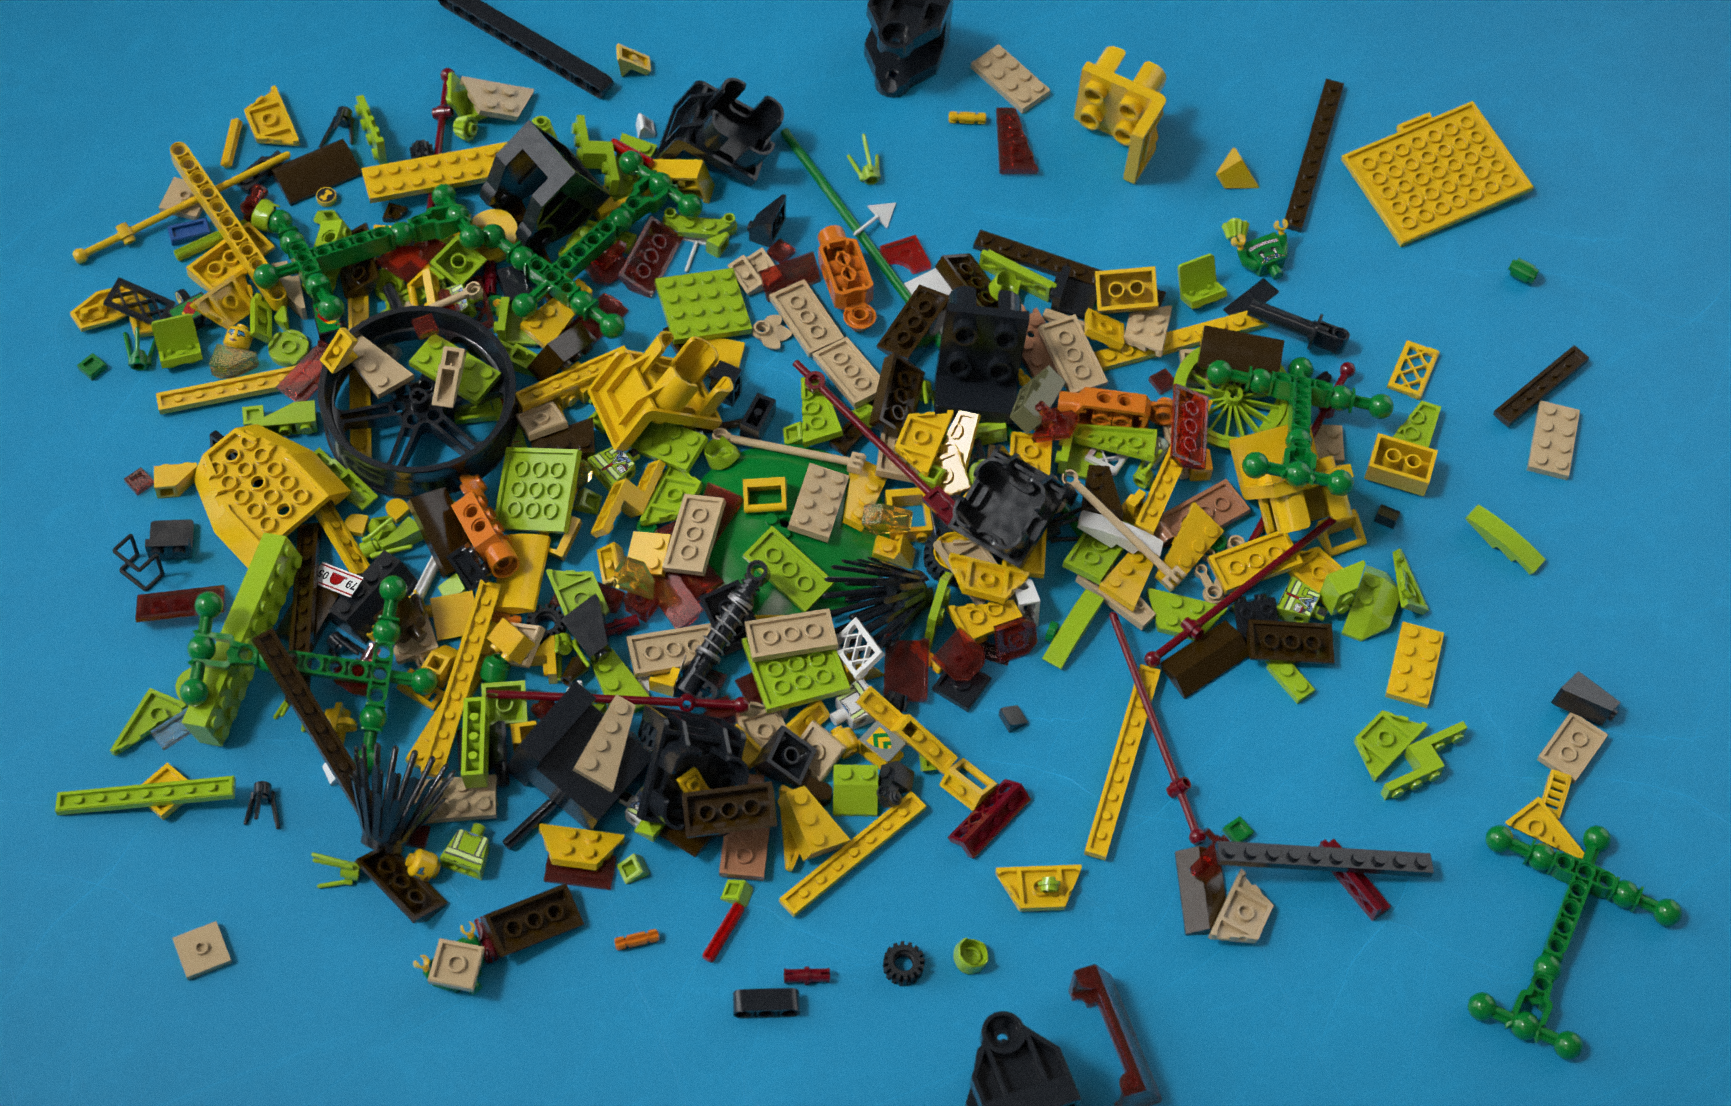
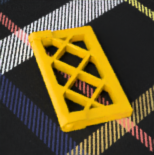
[1387,340,1440,400]

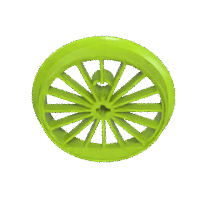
[1173,347,1289,450]

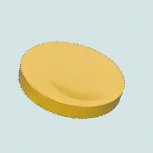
[472,209,519,264]

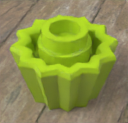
[453,114,478,142]
[1222,218,1250,241]

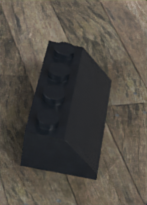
[329,550,418,645]

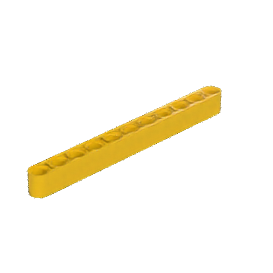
[170,142,288,311]

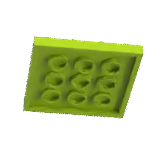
[655,268,753,345]
[495,447,582,534]
[742,637,851,714]

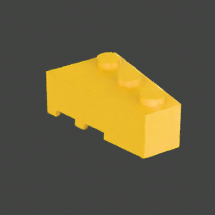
[650,159,715,203]
[777,786,850,861]

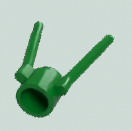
[123,327,156,371]

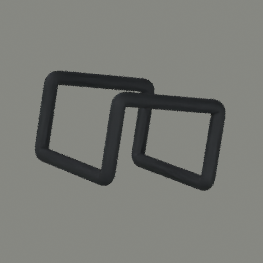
[112,534,165,591]

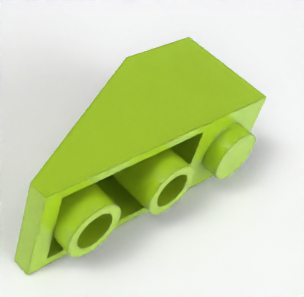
[252,400,318,436]

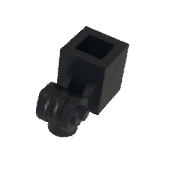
[876,761,915,809]

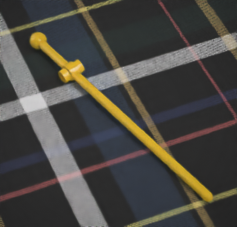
[72,151,291,264]

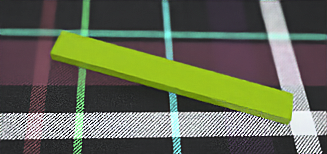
[55,776,236,815]

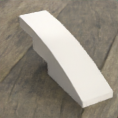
[1077,510,1164,557]

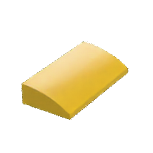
[186,221,275,292]
[494,534,551,615]

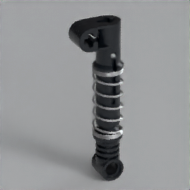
[676,560,771,700]

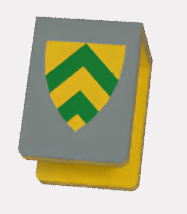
[857,721,905,770]

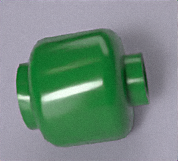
[479,653,511,683]

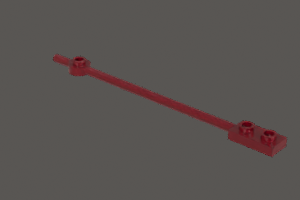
[793,360,955,526]

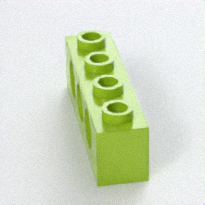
[301,219,351,298]
[461,696,490,788]

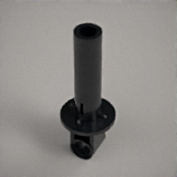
[1247,299,1350,354]

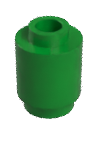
[1508,258,1539,284]

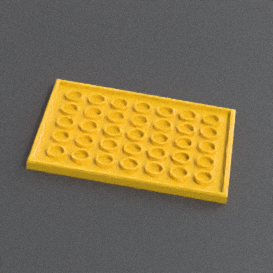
[1341,101,1534,247]

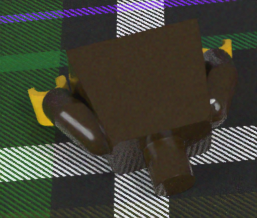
[366,589,427,643]

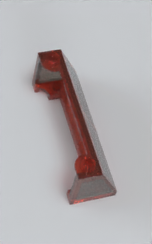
[1068,964,1162,1106]

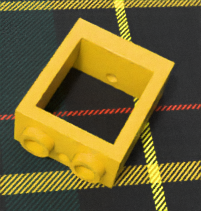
[884,488,933,543]

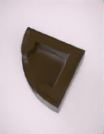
[382,203,408,223]

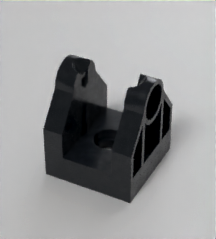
[864,0,953,98]
[480,120,611,253]
[965,1011,1081,1106]

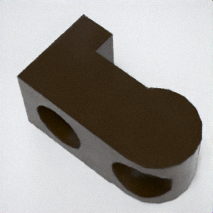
[791,768,832,807]

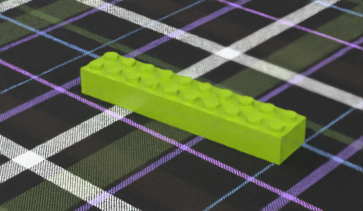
[181,533,302,747]

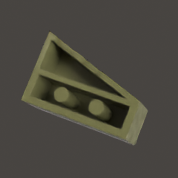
[1010,365,1066,434]

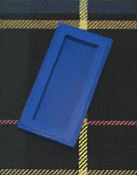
[167,217,211,246]

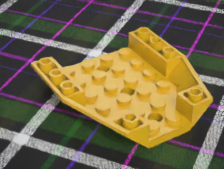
[193,424,352,568]

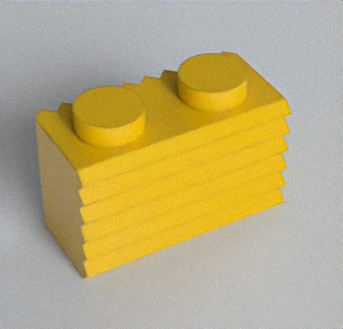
[487,618,535,664]

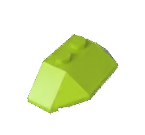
[1341,565,1400,642]

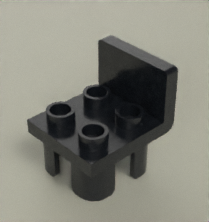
[655,78,784,186]
[934,286,1030,424]
[948,444,1078,570]
[636,704,749,837]

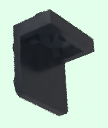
[1049,265,1097,319]
[145,519,194,559]
[446,542,493,591]
[1228,593,1278,643]
[457,720,507,771]

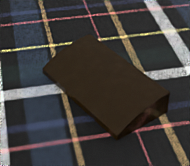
[272,139,362,206]
[935,253,998,308]
[876,284,949,365]
[1197,325,1285,374]
[869,352,925,438]
[407,487,481,579]
[275,565,343,651]
[682,781,777,838]
[481,883,584,958]

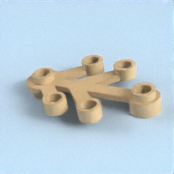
[1194,535,1245,604]

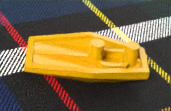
[70,286,144,332]

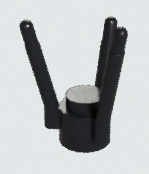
[319,106,355,148]
[1046,506,1081,544]
[326,631,371,684]
[243,781,280,829]

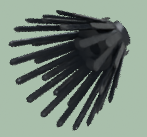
[822,556,933,656]
[349,743,456,854]

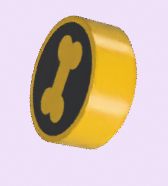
[316,187,337,207]

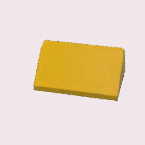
[597,542,629,587]

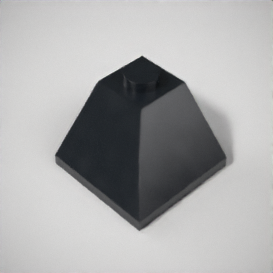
[747,194,787,248]
[753,725,817,786]

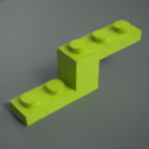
[571,115,620,195]
[1381,721,1468,800]

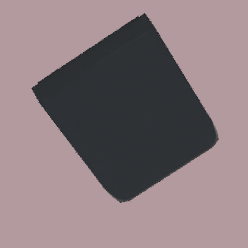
[1374,504,1400,529]
[999,705,1028,732]

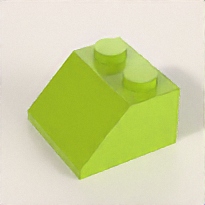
[430,234,487,286]
[1320,560,1366,616]
[833,765,878,817]

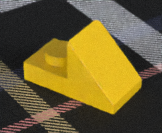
[616,43,651,77]
[320,328,358,373]
[872,535,916,569]
[531,635,558,684]

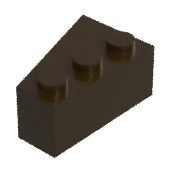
[527,322,597,381]
[531,417,595,466]
[1081,465,1123,522]

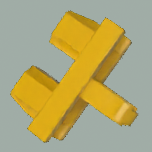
[325,702,358,744]

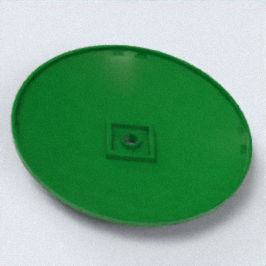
[691,444,890,618]

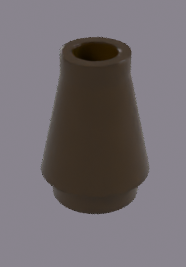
[560,655,590,686]

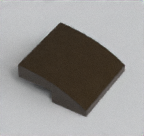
[659,824,716,857]

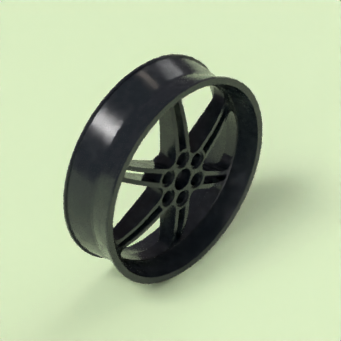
[318,305,518,499]

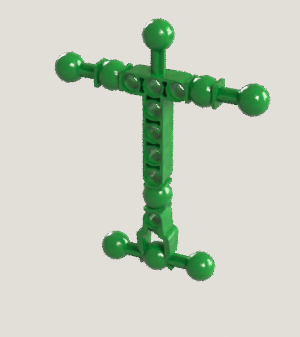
[483,151,703,339]
[253,183,485,321]
[1207,357,1394,496]
[180,575,438,775]
[1468,825,1682,1060]

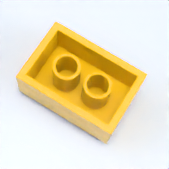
[1095,266,1159,314]
[1364,433,1438,496]

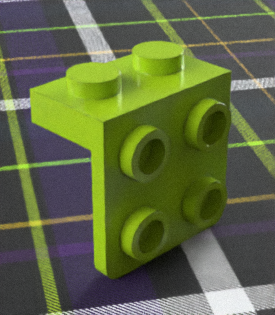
[446,72,487,121]
[1178,253,1227,309]
[494,297,538,346]
[151,313,203,369]
[1055,426,1103,479]

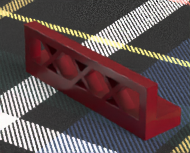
[947,779,1031,859]
[1319,839,1391,921]

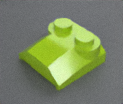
[481,680,528,727]

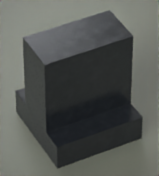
[505,681,652,830]

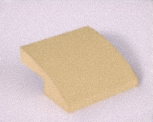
[727,247,784,295]

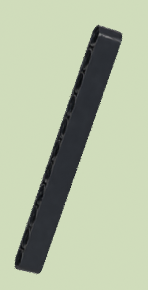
[438,0,614,98]

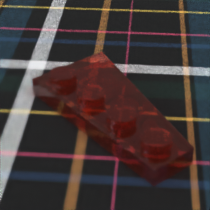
[996,108,1038,174]

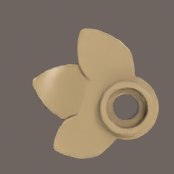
[752,315,792,350]

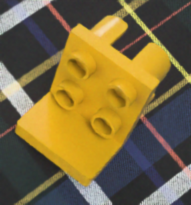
[1074,46,1166,184]
[588,331,733,451]
[1229,424,1354,534]

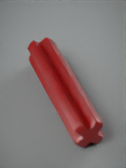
[611,138,655,169]
[703,902,744,963]

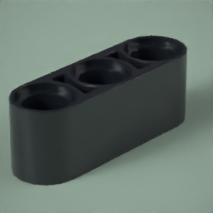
[733,988,800,1018]

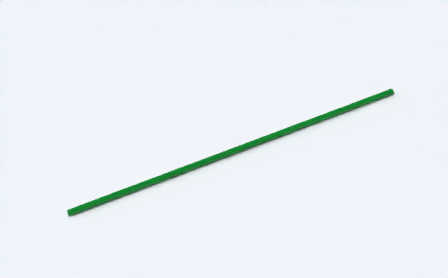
[780,128,1084,537]

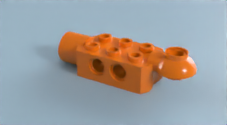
[817,225,876,332]
[1056,387,1181,429]
[451,474,520,578]

